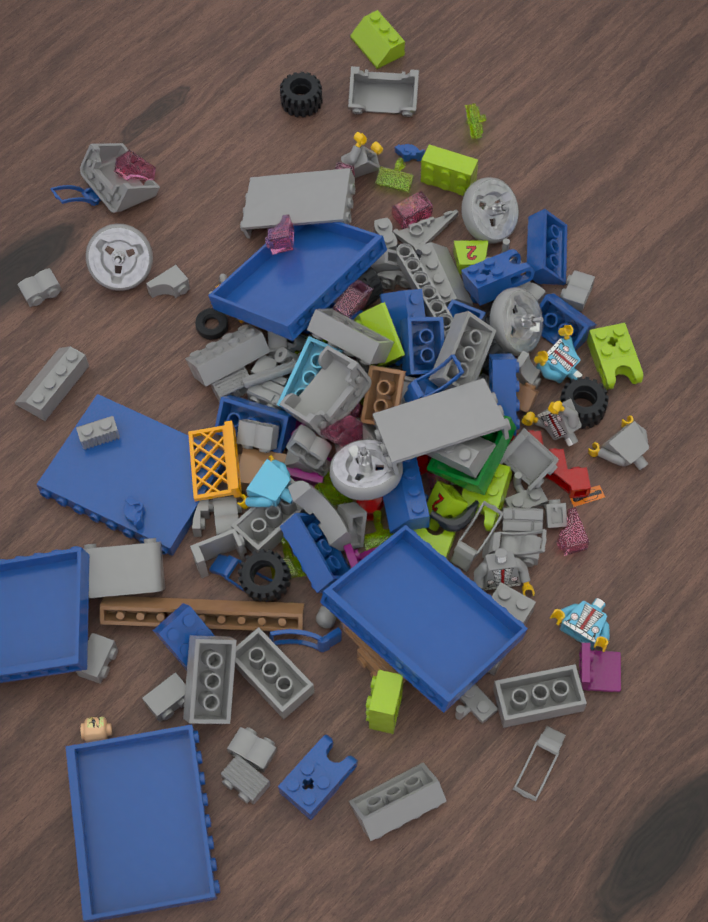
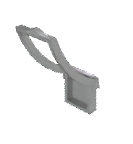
[450,501,504,572]
[482,529,547,558]
[513,726,566,801]

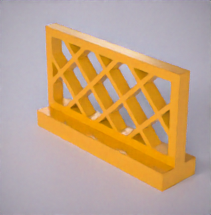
[188,420,242,502]

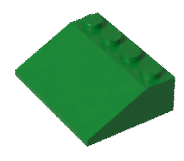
[427,415,517,495]

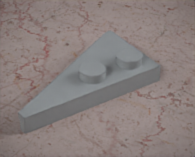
[393,210,459,250]

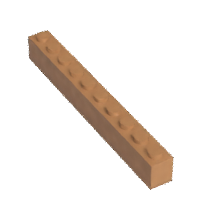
[100,596,304,631]

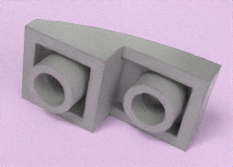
[377,270,411,290]
[192,499,214,537]

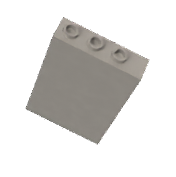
[240,168,356,238]
[373,378,511,475]

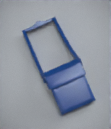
[50,185,102,206]
[403,354,464,403]
[209,554,273,602]
[269,627,342,652]

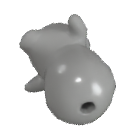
[316,605,336,629]

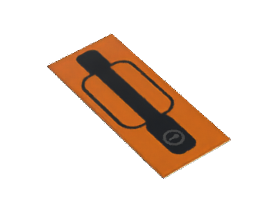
[570,485,605,507]

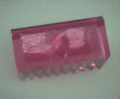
[392,191,433,229]

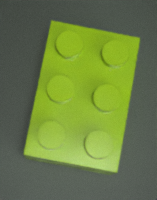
[421,145,478,195]
[366,670,403,734]

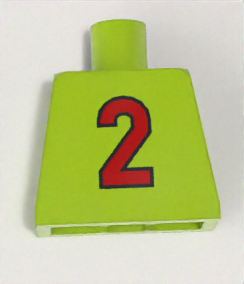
[453,240,488,275]
[427,480,468,531]

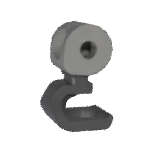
[275,334,307,364]

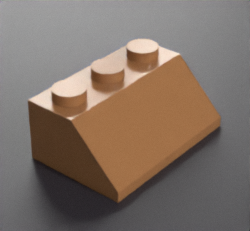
[361,365,406,425]

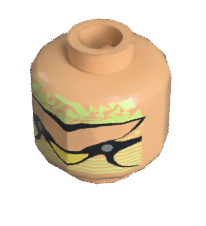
[81,717,112,743]

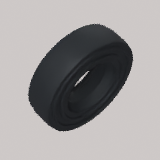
[195,308,228,340]

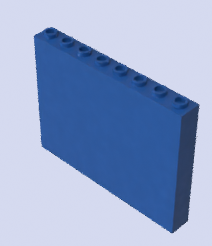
[208,222,387,341]
[36,394,226,556]
[320,525,528,713]
[0,546,90,683]
[65,724,220,922]

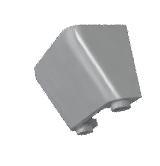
[348,66,419,117]
[80,143,160,213]
[279,345,371,439]
[84,538,165,598]

